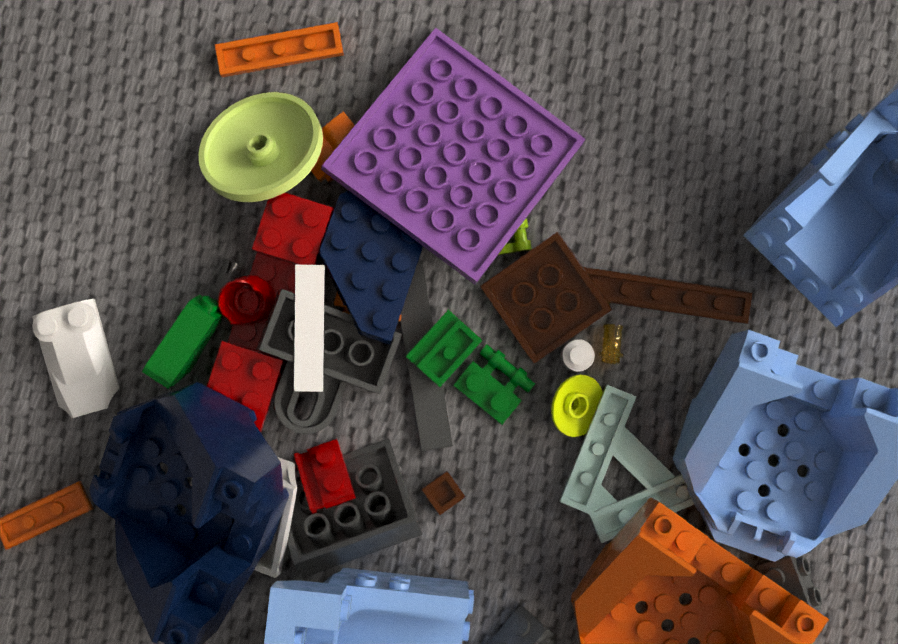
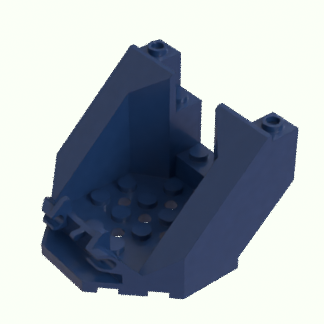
[89,382,289,644]

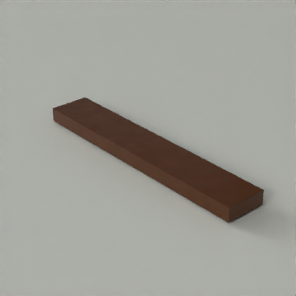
[584,267,753,324]

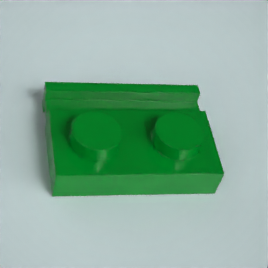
[406,309,483,387]

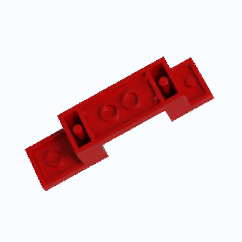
[207,193,334,432]

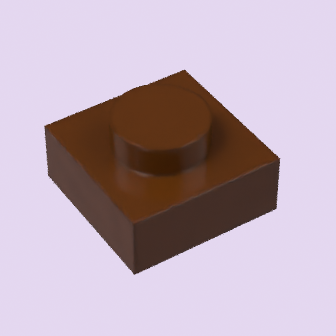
[421,471,466,515]

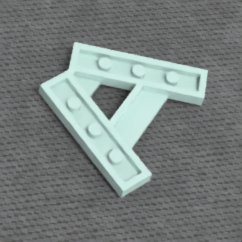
[559,385,694,543]

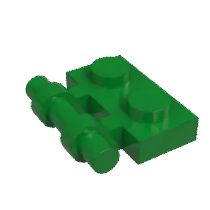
[453,344,536,425]

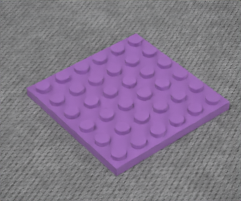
[321,28,586,285]

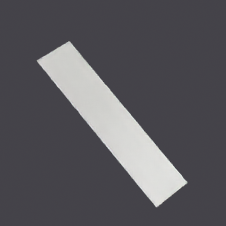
[294,264,325,392]

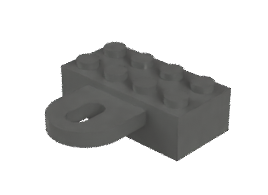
[256,289,402,434]

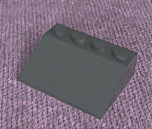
[288,438,423,578]

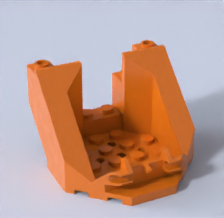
[571,497,829,644]

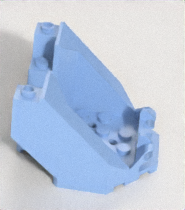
[673,330,898,562]

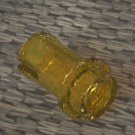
[598,324,624,364]

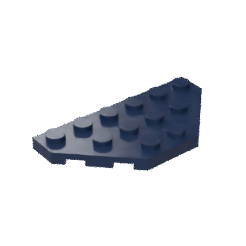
[319,191,423,345]

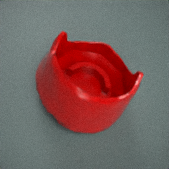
[218,275,273,325]

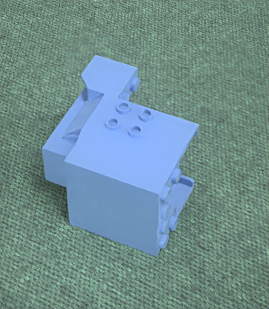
[743,83,898,327]
[264,568,474,644]

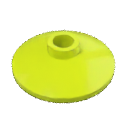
[551,374,603,437]

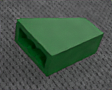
[142,294,223,389]

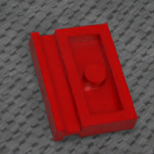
[294,439,356,514]

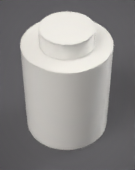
[560,340,595,372]

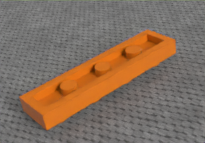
[215,22,344,77]

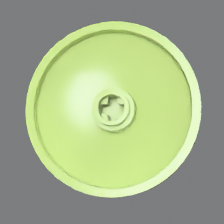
[198,92,323,202]

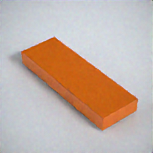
[0,481,93,550]

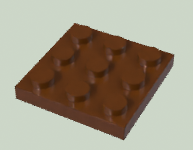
[480,232,613,363]

